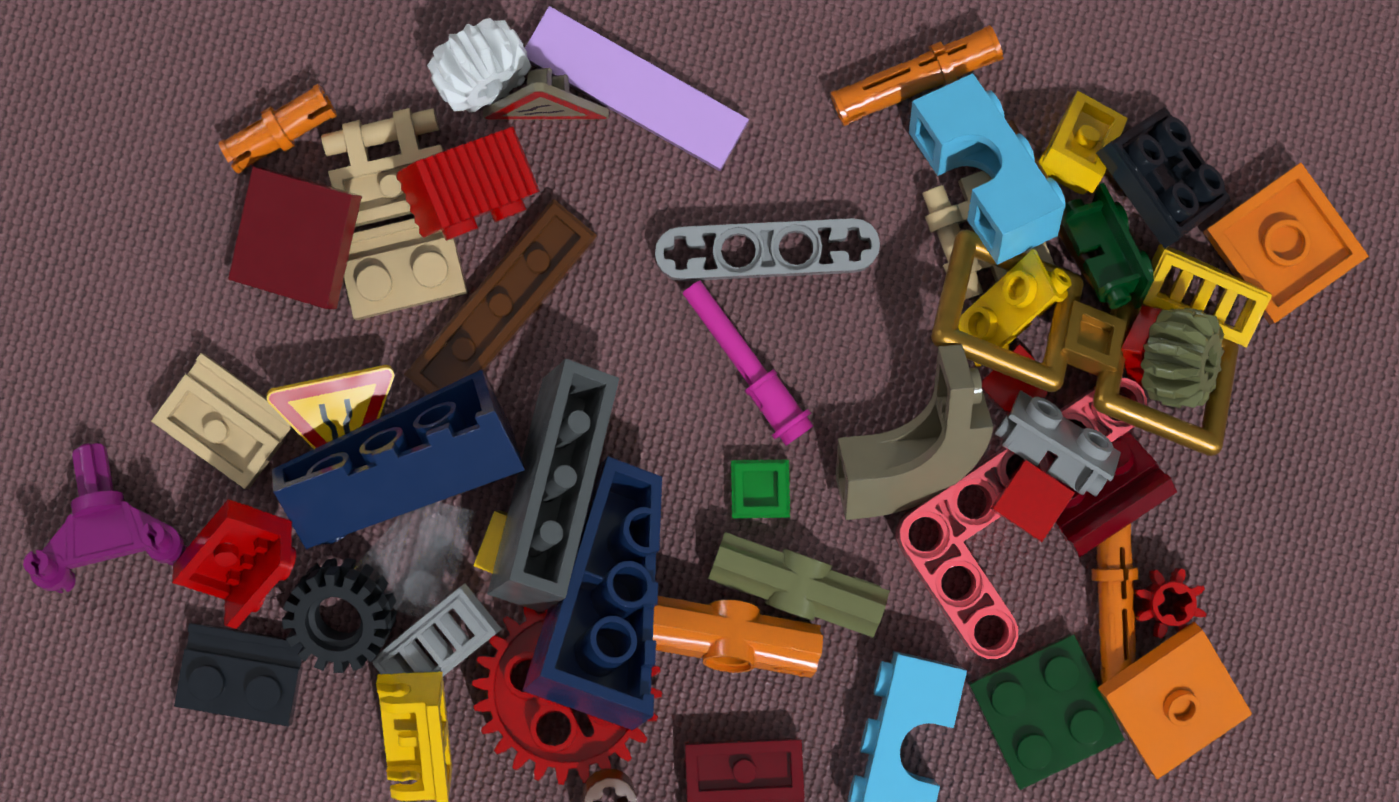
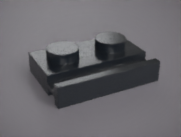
[174,622,303,727]

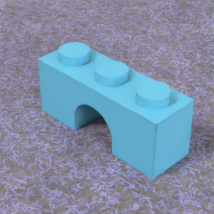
[909,73,1066,265]
[847,651,967,802]

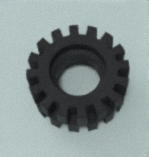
[282,558,397,673]

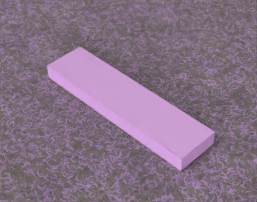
[525,6,749,171]

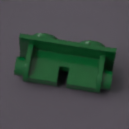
[1061,183,1154,309]

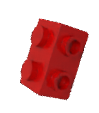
[172,499,296,629]

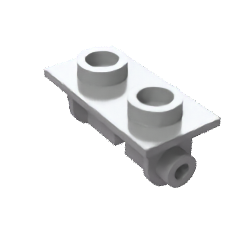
[994,390,1121,497]

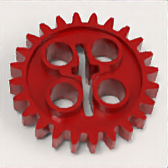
[472,606,662,785]

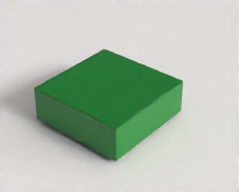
[731,460,790,518]

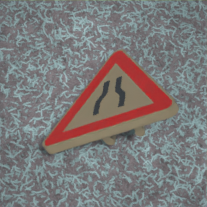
[483,68,609,120]

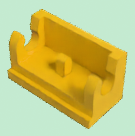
[376,671,452,802]

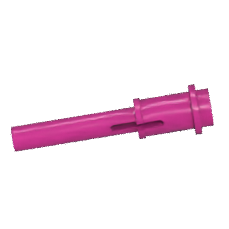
[682,280,814,446]

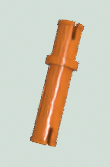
[830,25,1004,126]
[1091,523,1139,685]

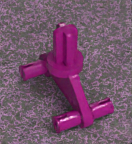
[23,443,187,593]

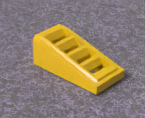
[1143,244,1272,348]

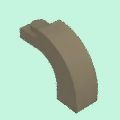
[836,344,993,520]

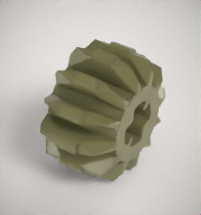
[1141,308,1225,408]

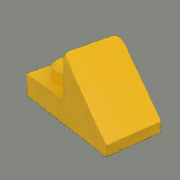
[1039,91,1128,195]

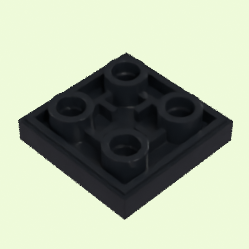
[1096,107,1231,249]

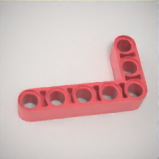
[896,378,1147,659]

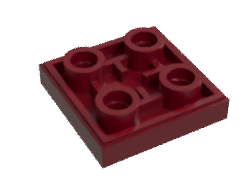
[228,167,362,309]

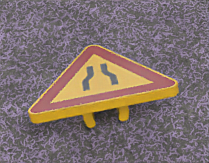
[266,365,394,449]

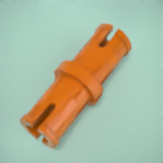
[219,83,337,174]

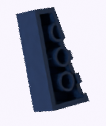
[522,456,662,730]

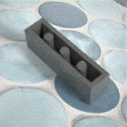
[487,359,619,612]

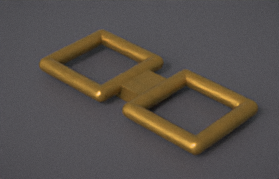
[931,230,1239,456]

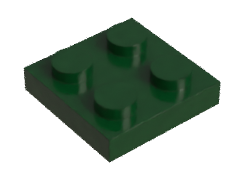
[967,633,1125,790]

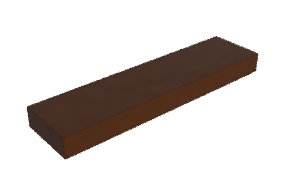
[404,199,598,395]

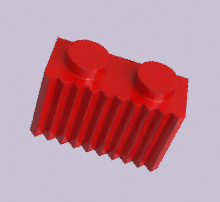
[397,126,540,241]

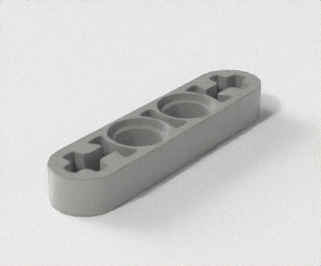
[655,218,880,281]

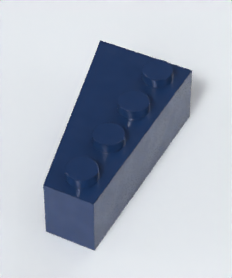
[272,369,525,549]

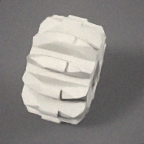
[427,18,531,113]

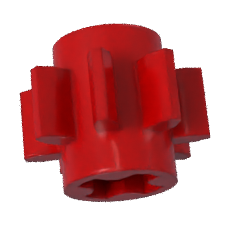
[1134,568,1207,638]

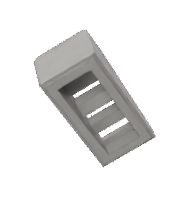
[372,583,501,677]

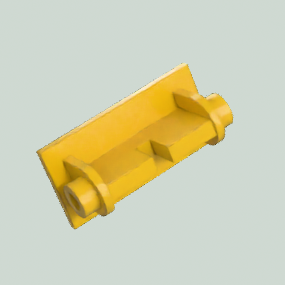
[958,249,1072,367]

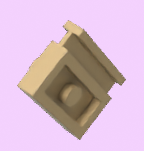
[344,218,468,320]
[151,353,292,489]

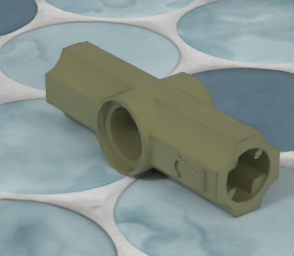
[708,532,890,638]

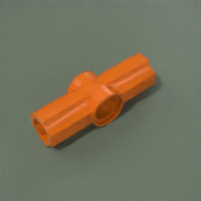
[653,596,823,678]

